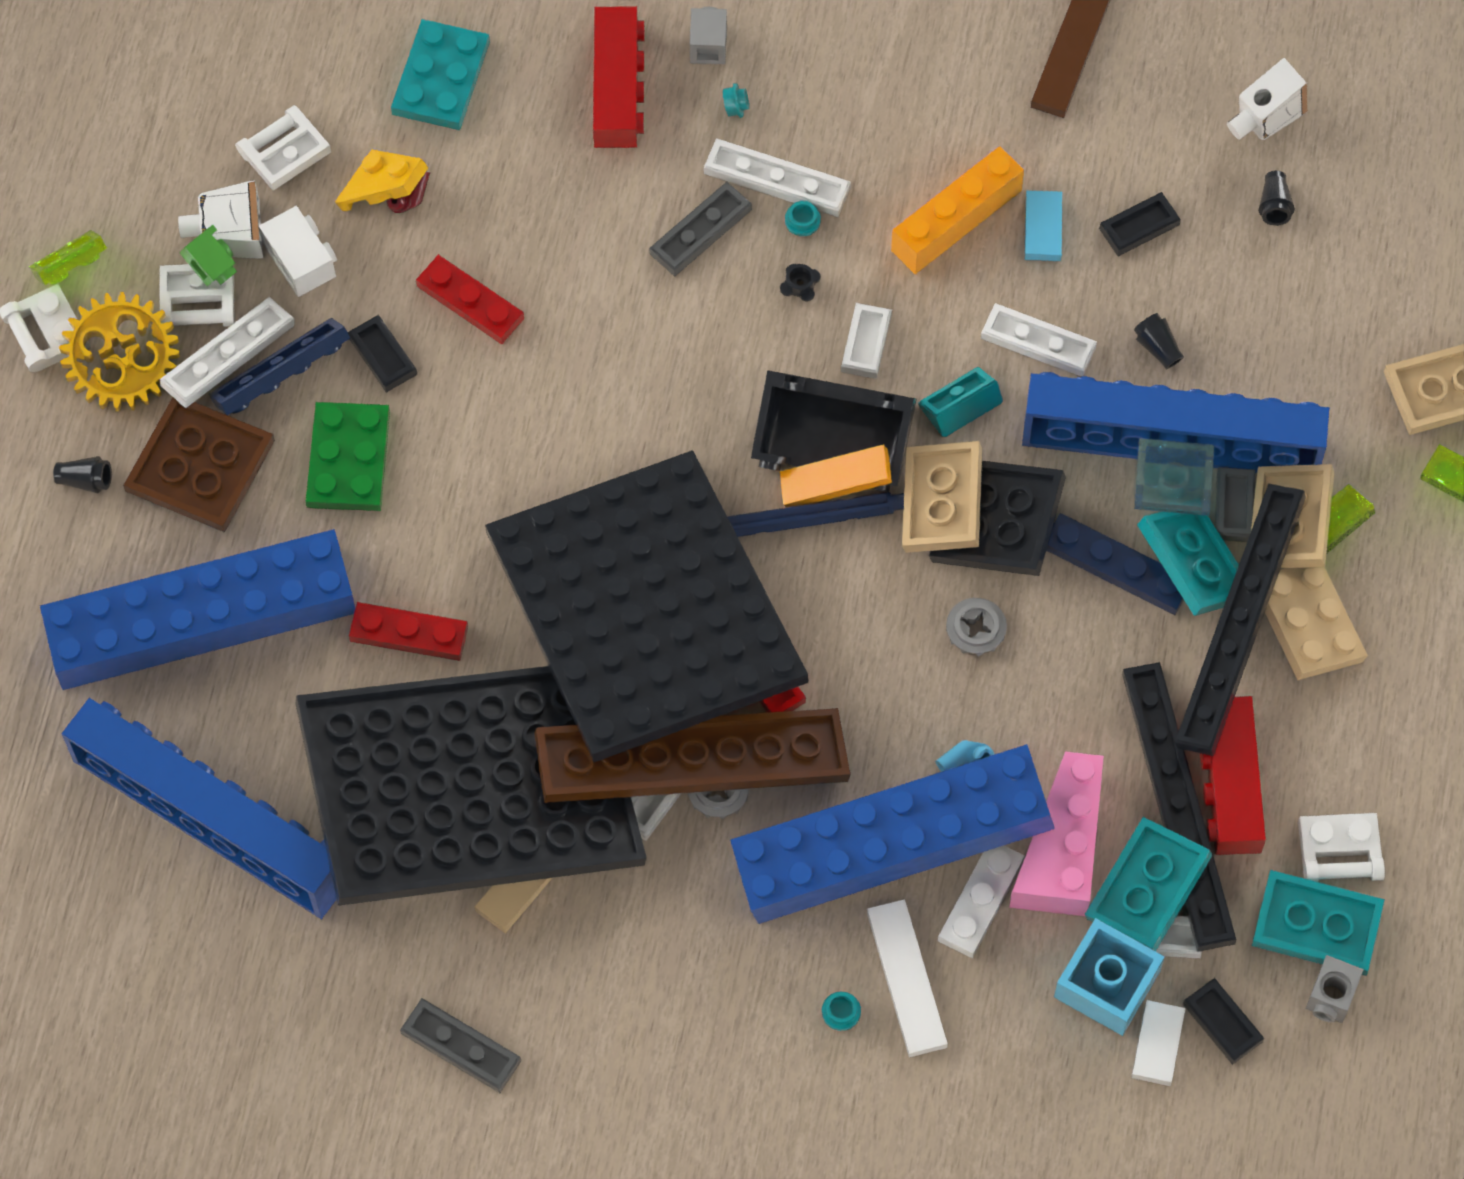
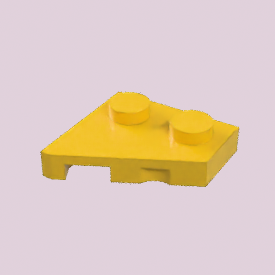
[335,149,428,212]

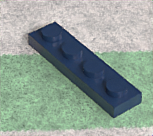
[209,318,351,416]
[1046,513,1184,615]

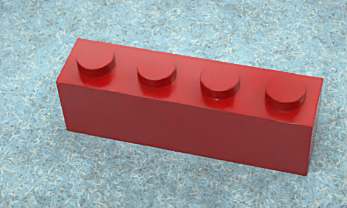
[593,6,645,148]
[1200,696,1266,855]

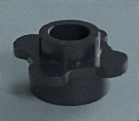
[780,264,821,302]

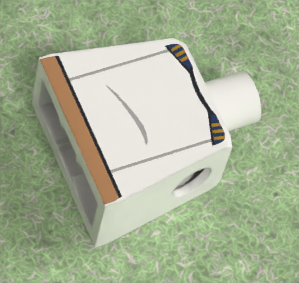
[1227,58,1308,140]
[178,181,263,259]

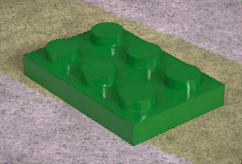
[306,402,390,511]

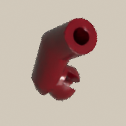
[386,171,430,213]

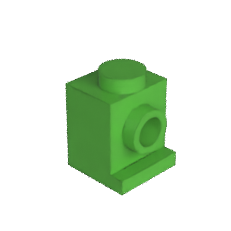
[179,225,237,287]

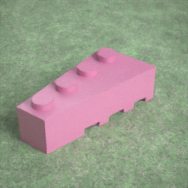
[1009,752,1104,917]

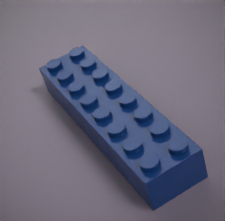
[1022,372,1330,473]
[40,529,355,690]
[61,697,337,920]
[730,744,1055,924]

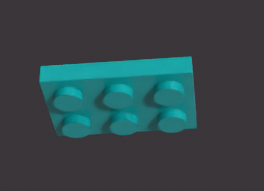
[391,19,490,130]
[1137,502,1239,616]
[1085,817,1212,951]
[1251,870,1385,976]

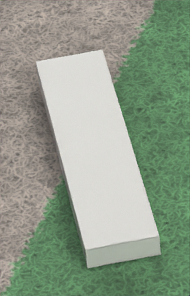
[704,138,851,217]
[160,297,294,408]
[867,899,948,1058]

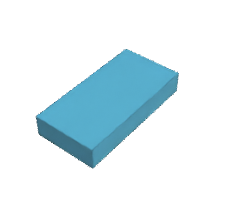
[1025,190,1062,261]

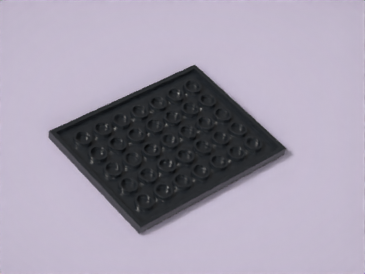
[485,450,809,762]
[295,666,647,906]

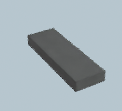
[649,182,752,277]
[400,998,521,1093]

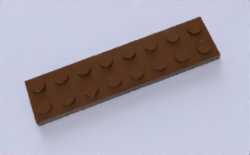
[535,708,851,803]

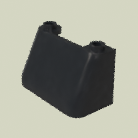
[751,370,917,492]

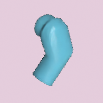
[935,740,995,772]

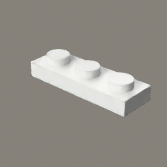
[938,846,1025,959]

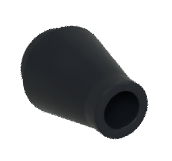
[1258,170,1295,226]
[1134,313,1184,370]
[53,456,112,493]

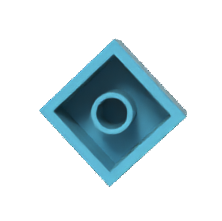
[1054,918,1165,1036]

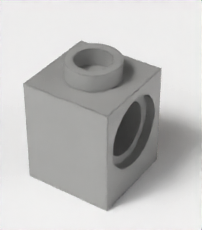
[690,6,727,64]
[1305,955,1364,1023]

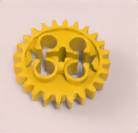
[59,292,180,412]

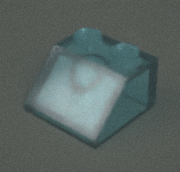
[1134,438,1214,516]

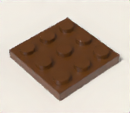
[123,397,275,532]

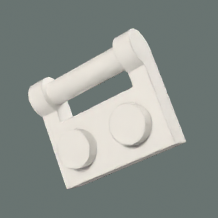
[235,105,331,191]
[160,264,235,327]
[0,284,90,372]
[1298,813,1385,882]

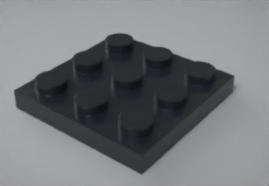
[929,461,1066,576]

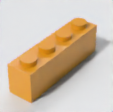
[891,146,1024,274]

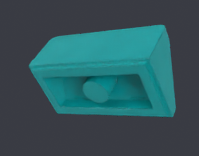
[918,367,1003,437]

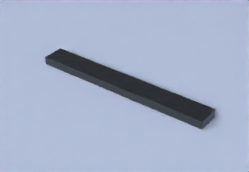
[1175,484,1306,756]
[1122,662,1237,952]

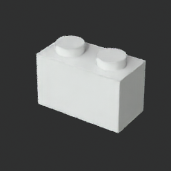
[259,205,337,297]

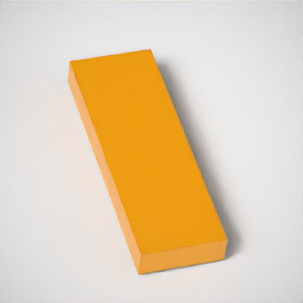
[780,444,892,507]

